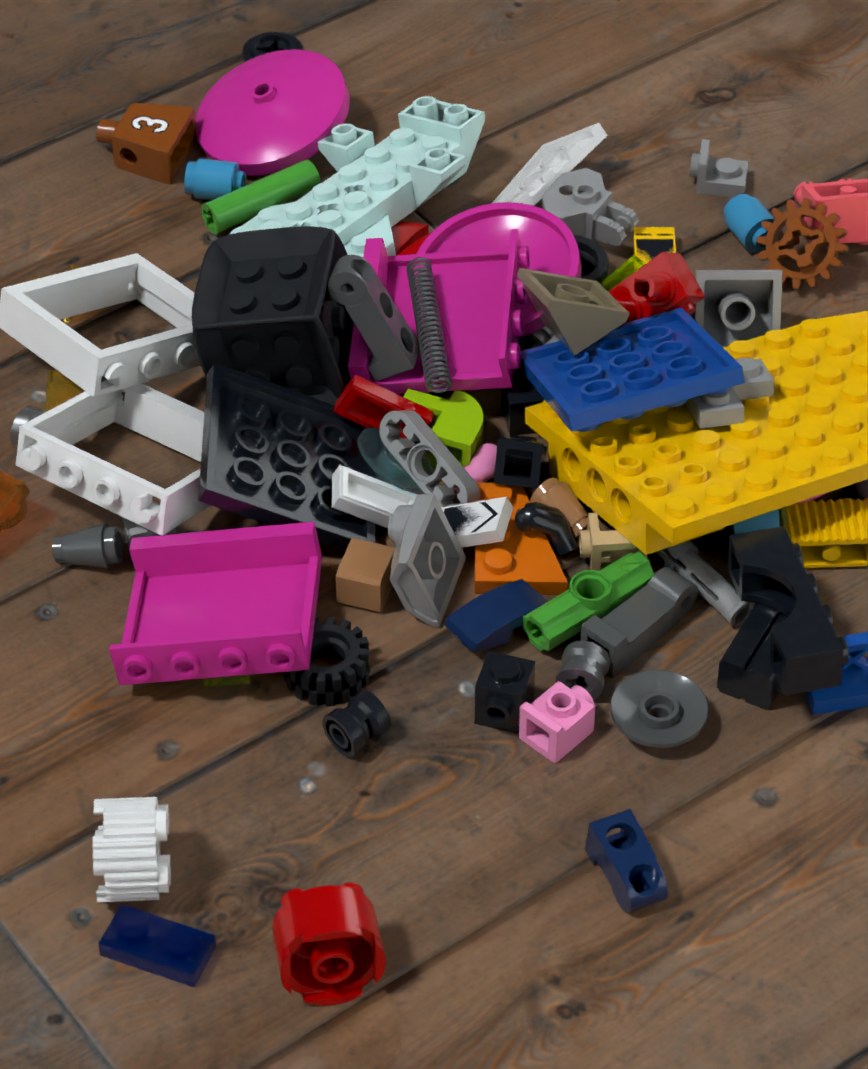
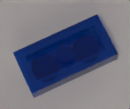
[98,904,216,987]

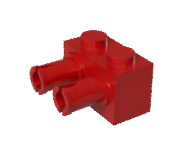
[608,252,706,323]

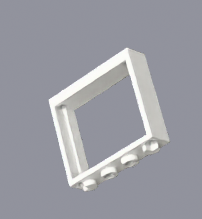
[0,253,201,397]
[16,380,211,536]

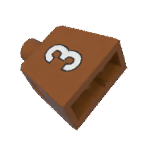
[96,103,197,185]

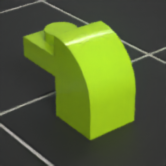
[403,389,484,468]

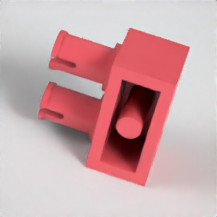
[794,178,868,249]

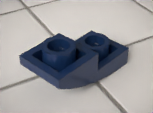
[444,579,548,652]

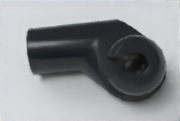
[515,502,579,556]

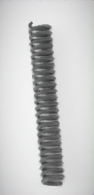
[406,258,452,393]

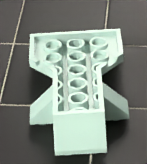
[229,96,485,257]

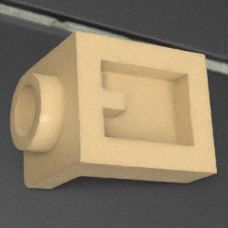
[579,513,647,571]

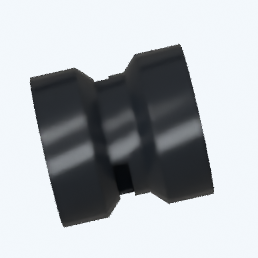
[322,690,391,757]

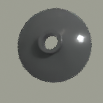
[610,670,708,748]

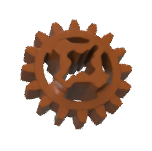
[756,198,849,290]

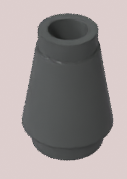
[52,523,124,569]

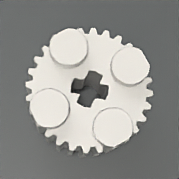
[92,797,171,902]

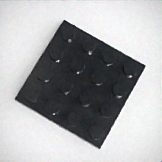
[198,362,376,551]

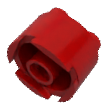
[272,883,386,1006]

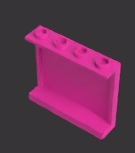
[348,229,530,394]
[109,522,323,685]

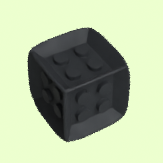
[192,226,354,405]

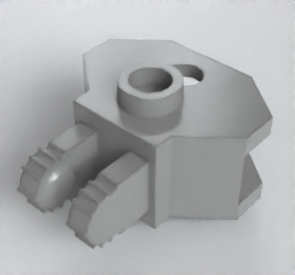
[542,168,639,247]

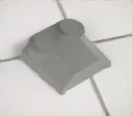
[388,494,466,627]

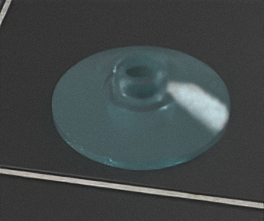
[357,428,434,494]

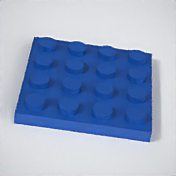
[520,307,745,432]

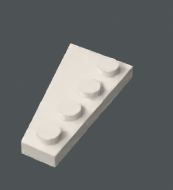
[491,123,608,206]

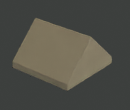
[517,268,629,356]

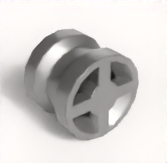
[556,641,610,700]

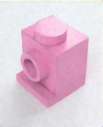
[519,681,595,764]

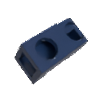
[585,809,668,913]

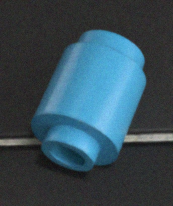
[184,158,246,200]
[723,194,779,253]

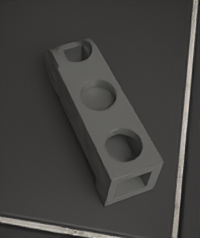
[328,254,420,381]
[580,567,698,679]

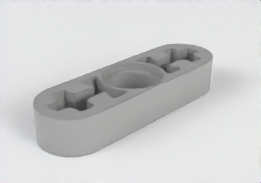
[379,410,480,507]

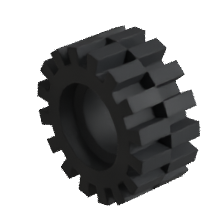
[284,617,370,707]

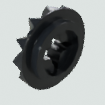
[243,32,304,62]

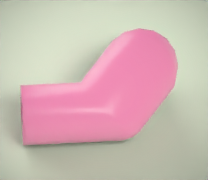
[454,443,497,494]

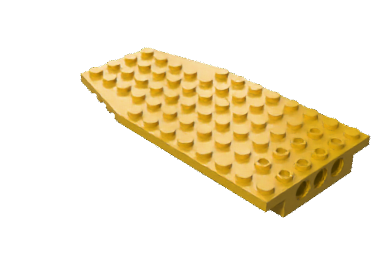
[525,311,868,555]

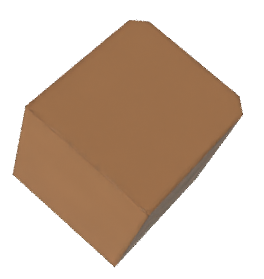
[336,538,395,612]

